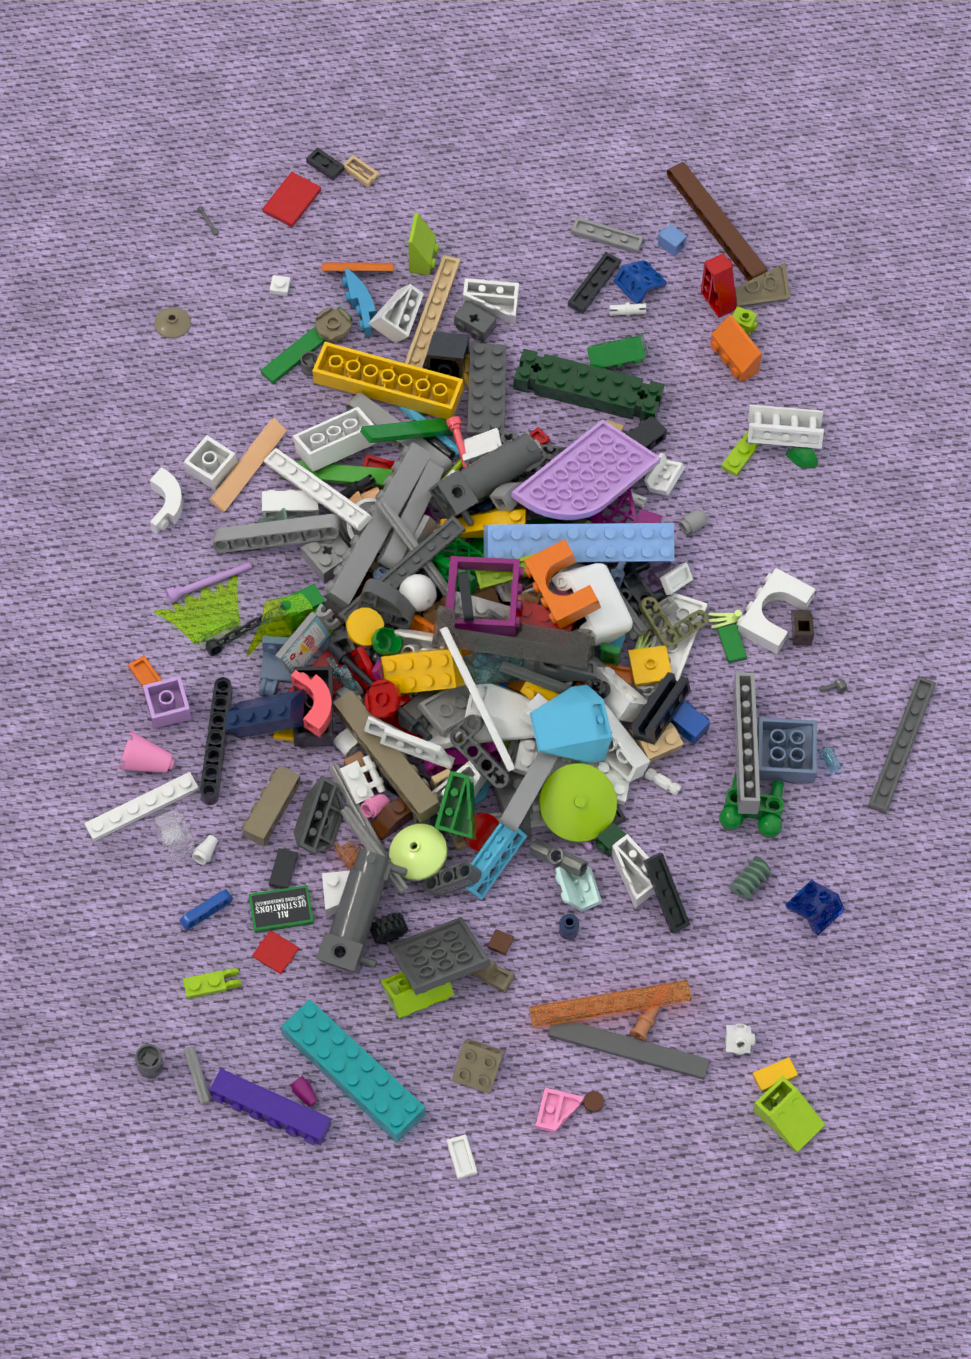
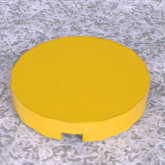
[346,608,384,646]

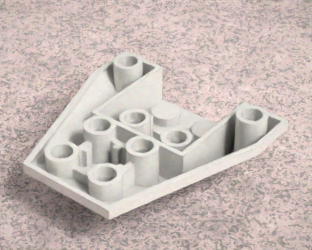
[462,680,535,743]

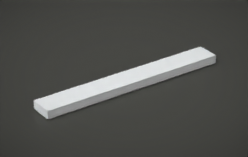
[263,448,372,531]
[439,627,515,772]

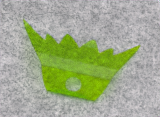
[154,575,241,645]
[246,593,333,657]

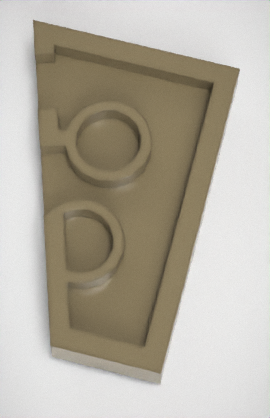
[735,263,790,306]

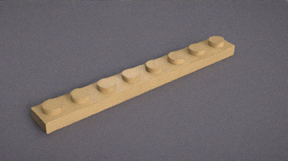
[405,255,460,368]

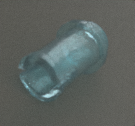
[820,747,842,773]

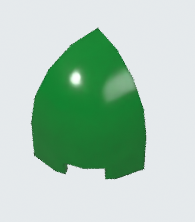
[785,446,818,469]

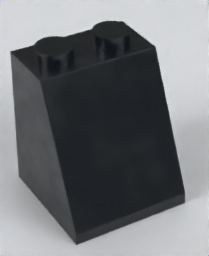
[426,331,470,382]

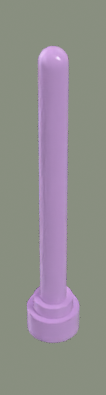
[166,562,252,604]

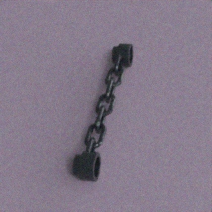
[205,605,282,656]

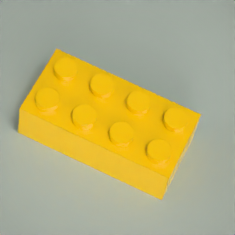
[381,646,466,694]

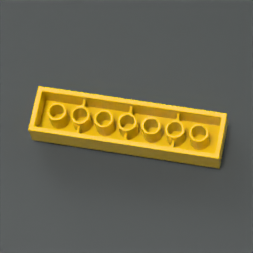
[312,342,464,419]

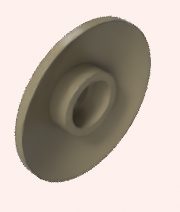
[155,307,191,338]

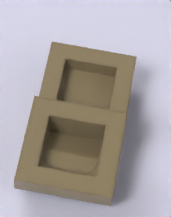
[471,959,515,993]

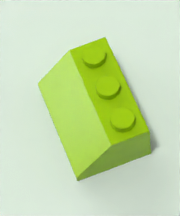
[381,972,454,1018]

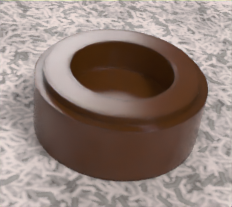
[583,1091,604,1113]

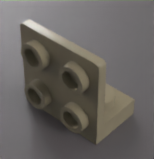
[452,1038,506,1093]

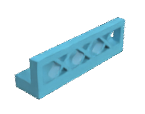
[465,823,527,900]

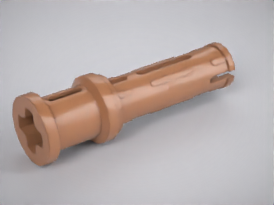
[630,984,671,1041]

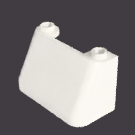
[552,563,633,646]

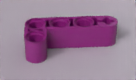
[423,741,501,775]

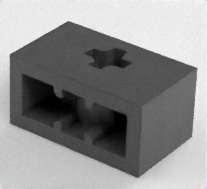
[454,301,496,342]

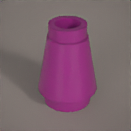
[290,1076,318,1107]

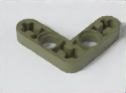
[639,597,709,647]

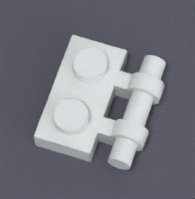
[339,755,386,805]

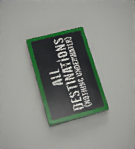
[249,885,314,933]

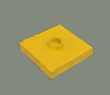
[628,645,672,687]

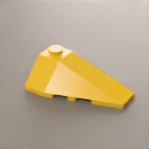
[456,505,527,538]

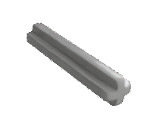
[184,1047,211,1105]

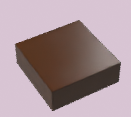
[488,929,514,956]

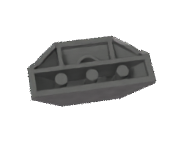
[293,776,344,854]

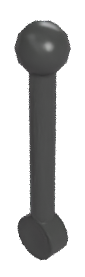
[197,206,219,236]

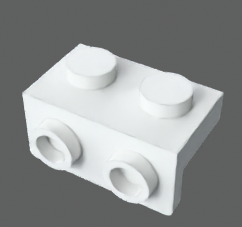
[644,453,685,496]

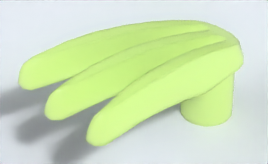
[708,610,742,629]
[635,630,654,649]

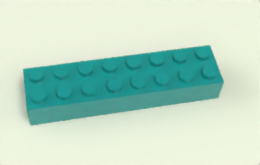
[281,999,426,1143]

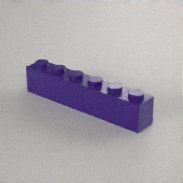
[209,1068,331,1146]

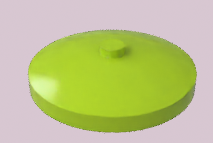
[538,763,617,842]

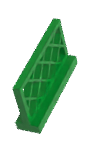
[431,537,484,595]

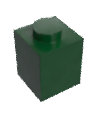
[596,822,626,857]

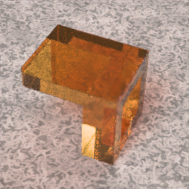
[334,841,361,869]

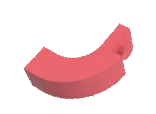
[291,670,332,737]

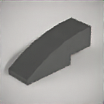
[534,653,597,681]

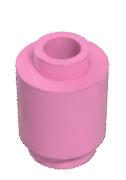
[361,793,390,818]

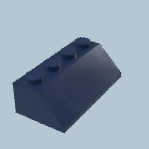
[225,689,306,738]

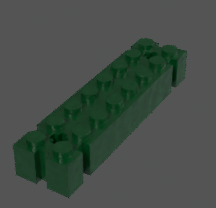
[513,349,665,422]

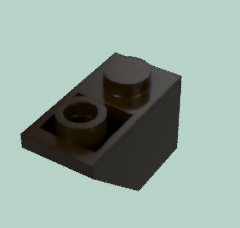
[791,610,814,645]

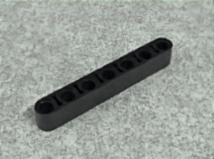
[200,677,233,805]

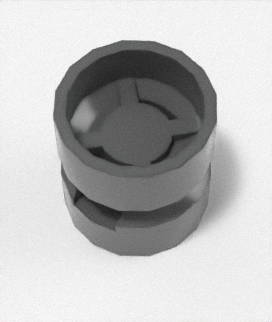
[135,1044,164,1078]

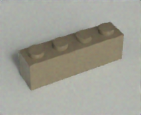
[242,766,301,847]

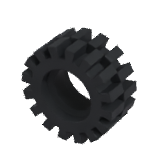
[370,913,408,945]

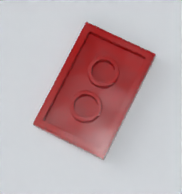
[262,171,321,227]

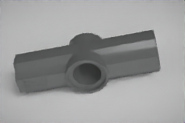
[529,838,588,878]

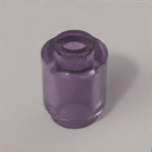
[648,562,675,587]

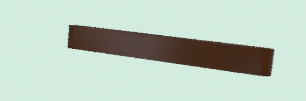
[667,162,768,281]

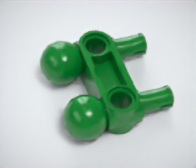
[719,774,784,838]

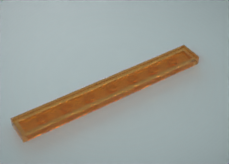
[529,980,692,1028]

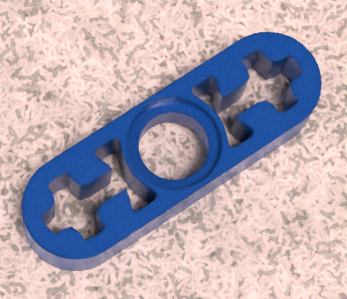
[179,889,233,930]

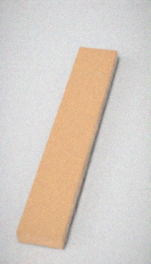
[209,418,287,512]

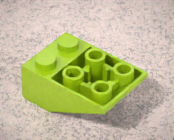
[753,1076,825,1153]

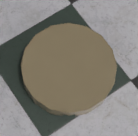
[315,308,351,341]

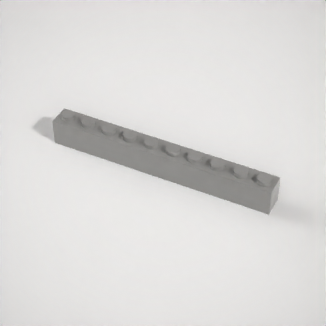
[323,442,432,609]

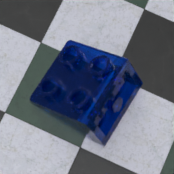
[785,880,845,936]

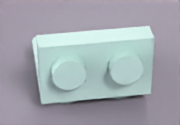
[555,866,602,912]

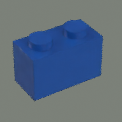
[670,701,710,745]

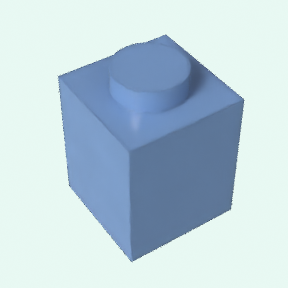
[658,224,687,257]

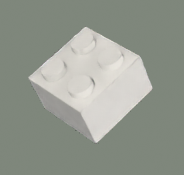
[184,435,238,491]

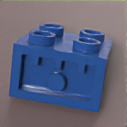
[613,260,667,304]

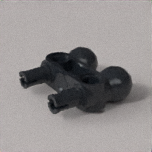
[609,562,670,617]

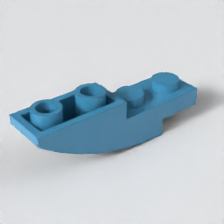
[342,269,376,337]

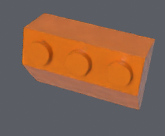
[710,315,762,382]

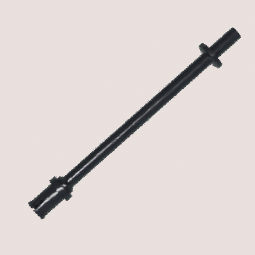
[327,642,433,741]

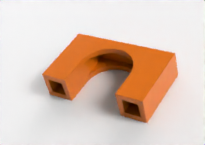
[524,539,601,629]

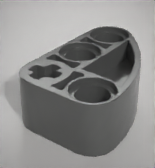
[358,579,416,629]

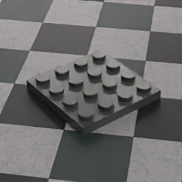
[388,917,491,995]

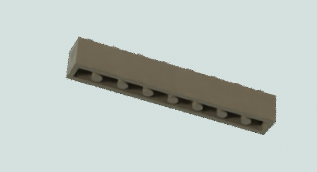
[333,690,441,823]

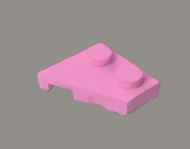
[535,1088,583,1133]

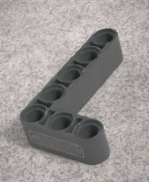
[413,813,481,896]

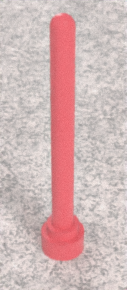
[446,416,467,468]

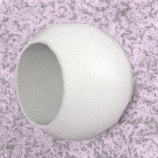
[399,574,436,612]

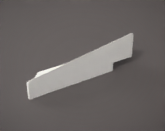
[364,715,455,769]

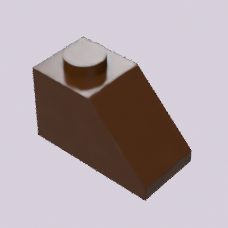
[371,797,413,841]

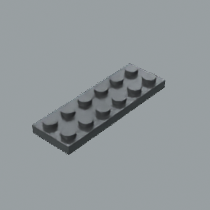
[467,343,506,438]

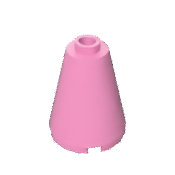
[119,731,175,773]

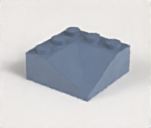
[757,718,817,783]

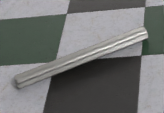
[378,501,448,596]
[329,763,388,857]
[340,806,408,894]

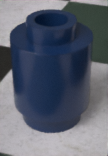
[559,914,579,940]

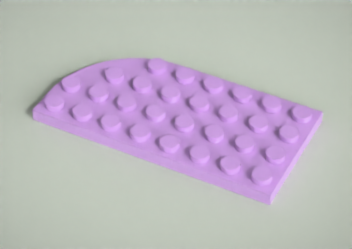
[511,419,661,520]

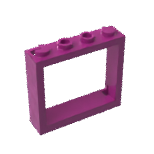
[445,556,524,636]

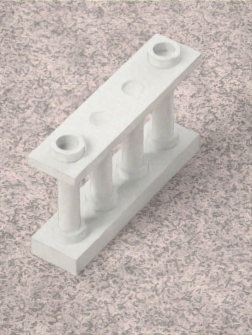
[748,405,824,449]

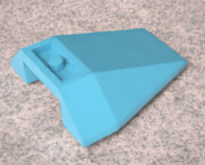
[530,685,612,763]

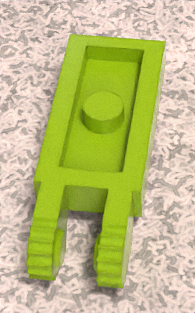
[721,430,760,477]
[183,968,242,999]

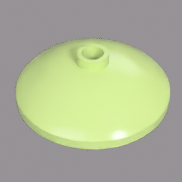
[389,824,447,881]

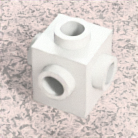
[725,1024,755,1055]

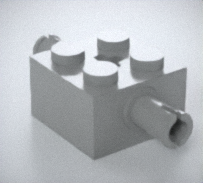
[301,535,350,584]

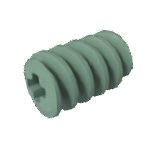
[730,856,772,899]

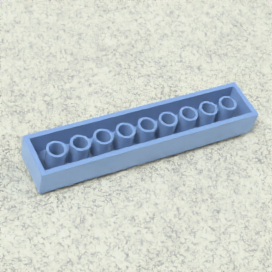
[484,523,675,562]

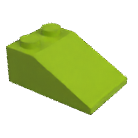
[408,213,439,275]

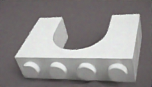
[737,568,815,654]

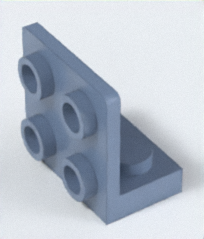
[260,636,291,682]

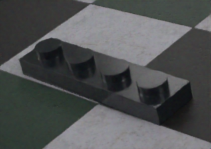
[568,252,621,314]
[643,852,690,933]

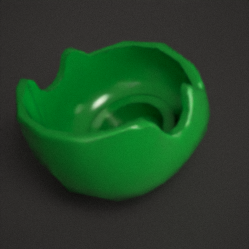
[371,627,402,656]

